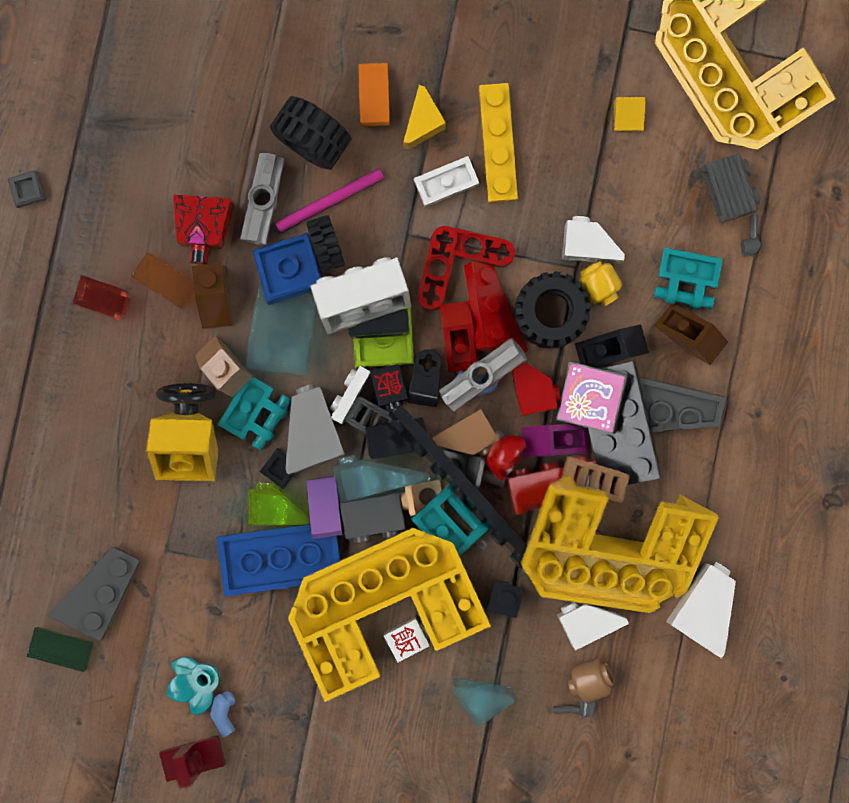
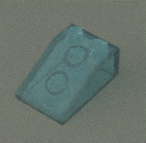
[246,283,316,377]
[332,455,430,503]

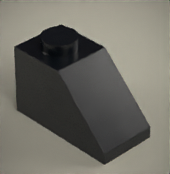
[575,324,649,368]

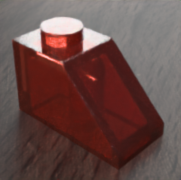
[72,275,130,320]

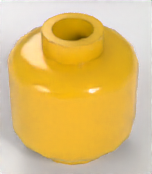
[578,260,622,306]

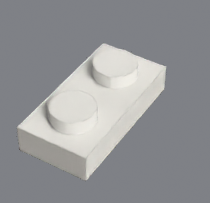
[414,156,479,207]
[329,366,370,424]

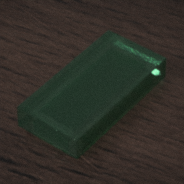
[27,627,94,672]

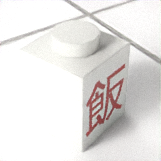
[384,616,430,663]

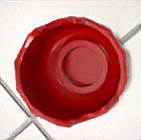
[486,435,527,481]

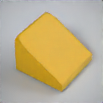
[614,97,646,131]

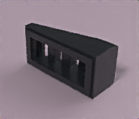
[348,308,410,339]

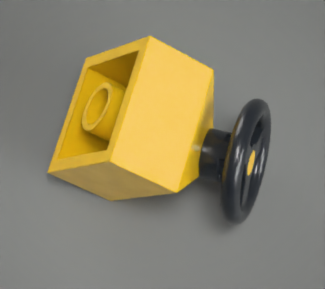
[147,383,218,481]

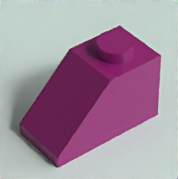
[521,424,589,457]

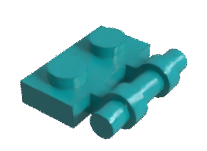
[653,247,723,310]
[217,377,291,451]

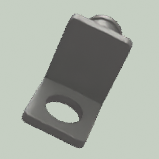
[435,450,506,488]

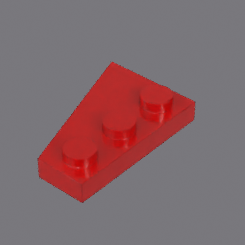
[464,261,528,353]

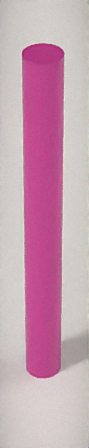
[275,168,384,233]

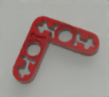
[418,226,515,311]

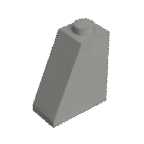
[286,384,344,475]

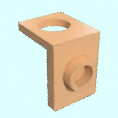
[400,480,445,516]

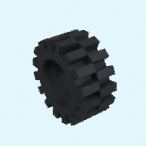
[306,214,345,273]

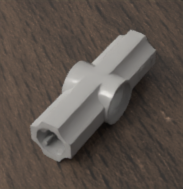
[241,153,285,246]
[439,338,528,412]

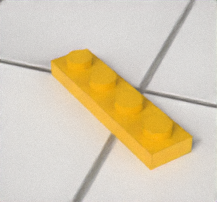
[479,83,518,203]

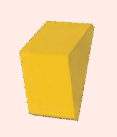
[403,85,446,150]

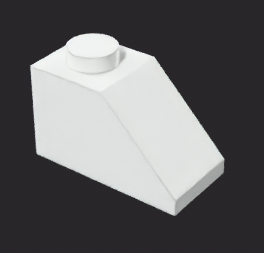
[562,216,625,264]
[557,602,629,650]

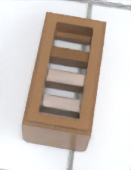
[561,457,629,504]

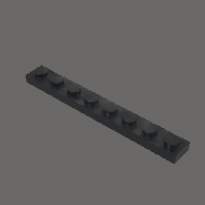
[388,405,533,583]

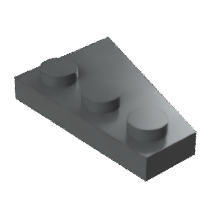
[639,377,726,432]
[47,547,142,641]

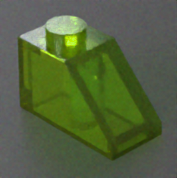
[248,483,310,525]

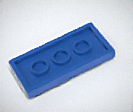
[216,524,341,596]

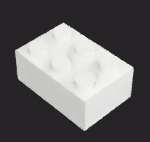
[310,257,411,334]

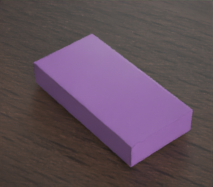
[306,477,343,539]

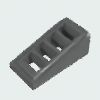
[344,395,392,434]

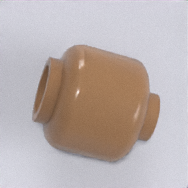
[568,659,615,703]

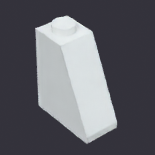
[666,562,736,659]

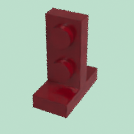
[159,735,226,789]

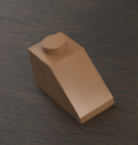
[195,335,253,397]
[432,409,499,457]

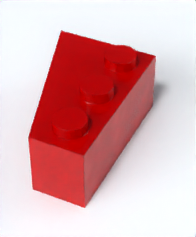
[506,456,601,515]

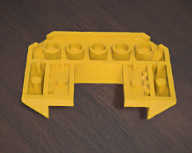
[655,0,836,150]
[521,475,719,613]
[288,528,491,702]

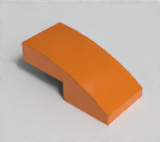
[359,63,390,126]

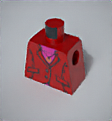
[173,194,234,265]

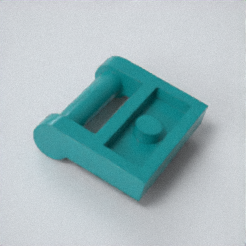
[411,484,489,556]

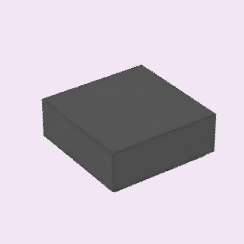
[8,170,46,208]

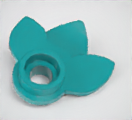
[167,657,220,715]

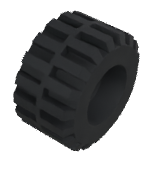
[270,96,352,170]
[514,271,591,349]

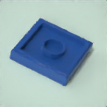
[252,233,322,305]

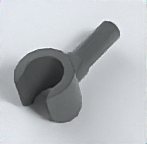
[741,214,761,256]
[553,699,596,717]

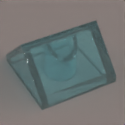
[452,677,515,727]

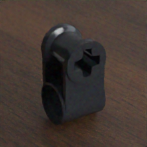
[408,349,441,407]

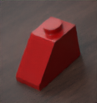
[439,301,477,373]
[511,362,561,416]

